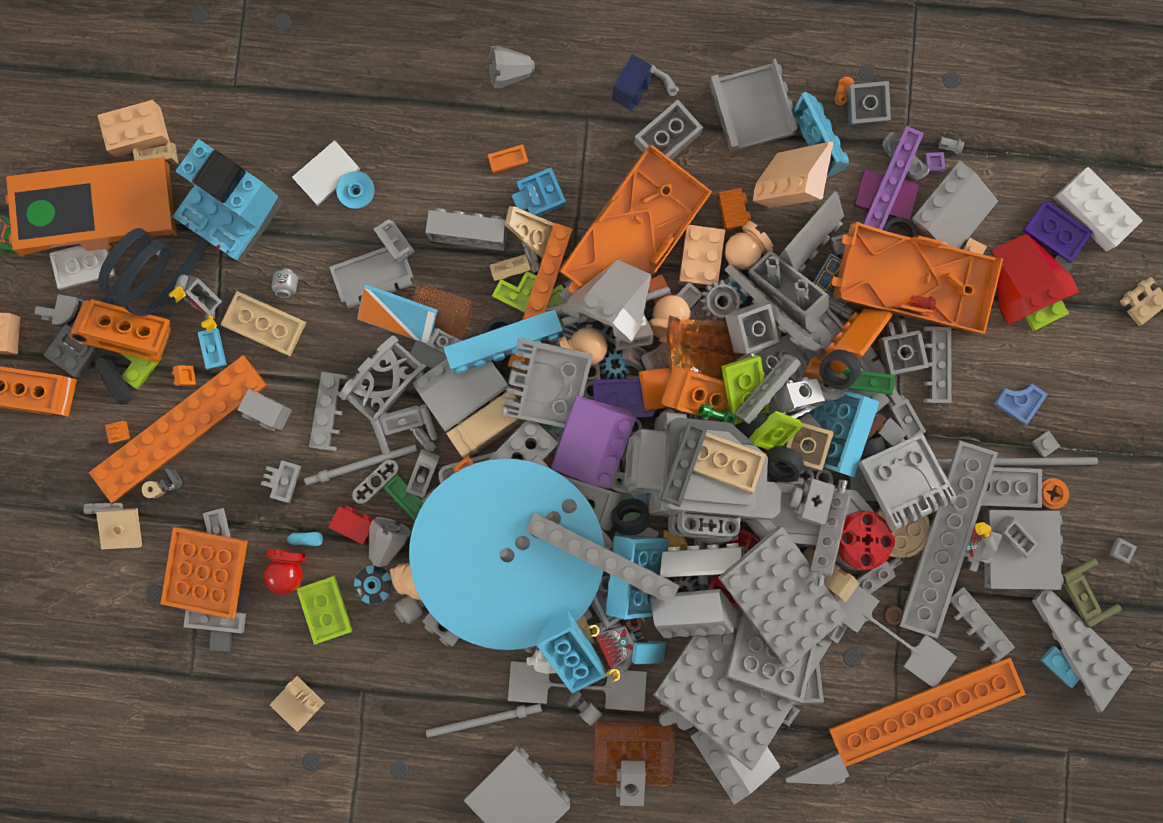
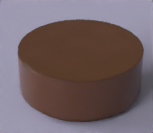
[883,605,903,625]

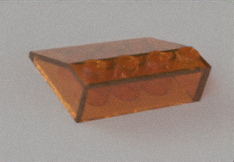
[666,315,744,380]
[594,722,675,787]

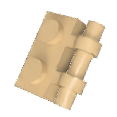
[1120,277,1163,326]

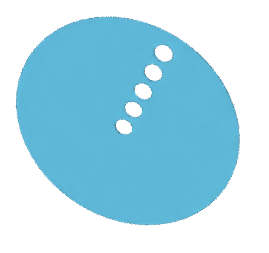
[409,459,604,650]

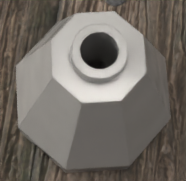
[489,46,535,88]
[369,517,412,567]

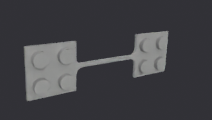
[837,586,957,687]
[508,661,647,711]

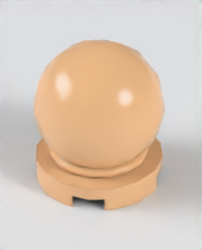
[724,221,773,270]
[648,295,690,345]
[558,327,607,366]

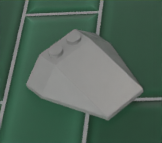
[562,260,651,343]

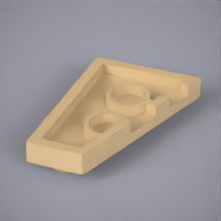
[505,206,554,259]

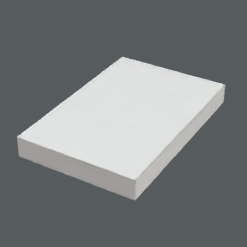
[292,140,360,206]
[49,245,116,290]

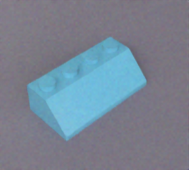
[535,611,606,693]

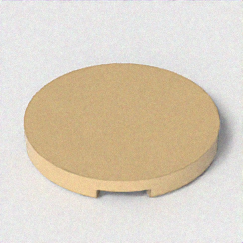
[875,507,930,558]

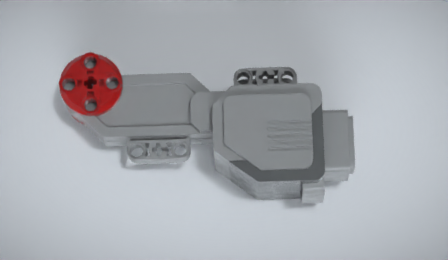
[624,412,896,571]

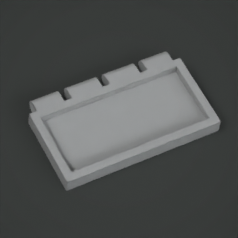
[329,247,414,309]

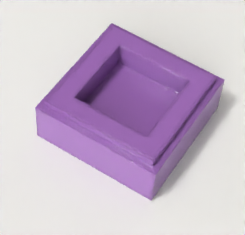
[923,152,945,173]

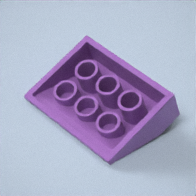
[551,396,636,489]

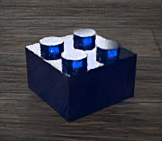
[612,54,653,110]

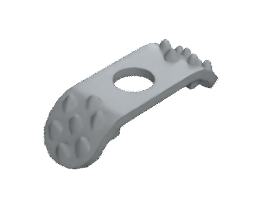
[882,132,930,180]

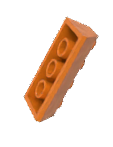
[821,308,893,375]

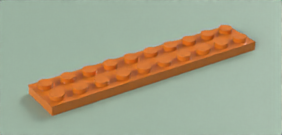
[89,355,267,503]
[828,657,1026,767]

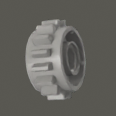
[699,280,743,323]

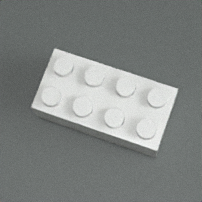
[1053,167,1143,251]

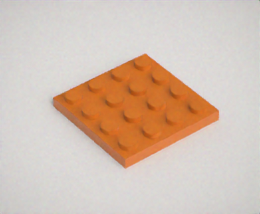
[160,527,248,619]

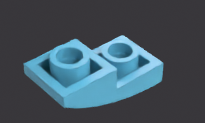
[632,641,667,664]

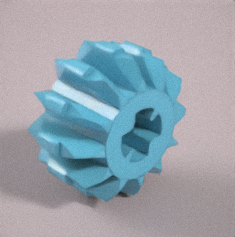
[599,348,631,379]

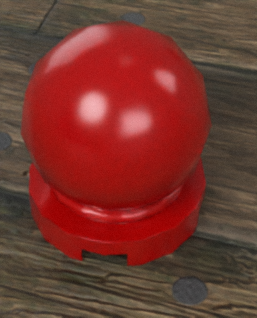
[263,549,307,595]

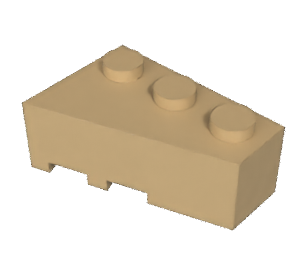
[803,547,859,603]

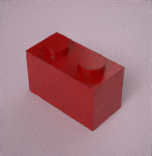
[328,505,373,545]

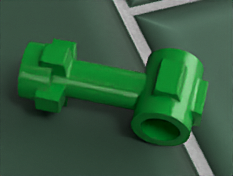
[698,404,736,424]

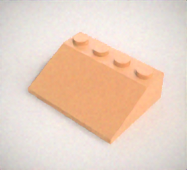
[753,142,833,208]

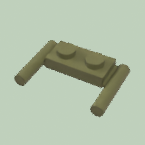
[1062,558,1122,628]

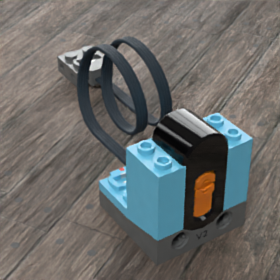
[43,139,284,378]

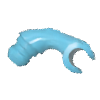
[287,532,323,546]

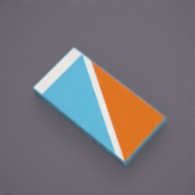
[357,285,438,344]

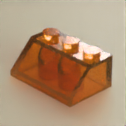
[412,283,475,340]

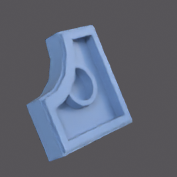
[993,384,1048,426]

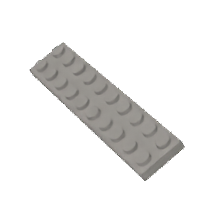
[898,440,998,638]
[848,465,1042,508]

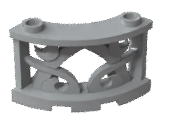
[338,335,426,424]

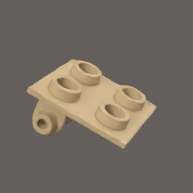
[270,676,325,732]

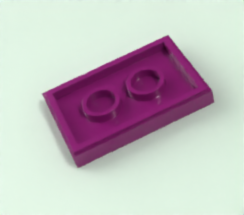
[854,169,919,220]

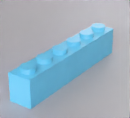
[443,309,563,374]

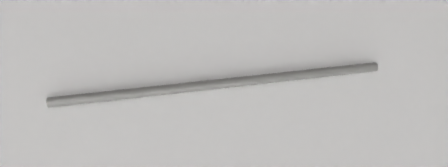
[859,457,1098,466]

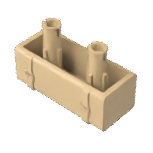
[446,392,525,459]

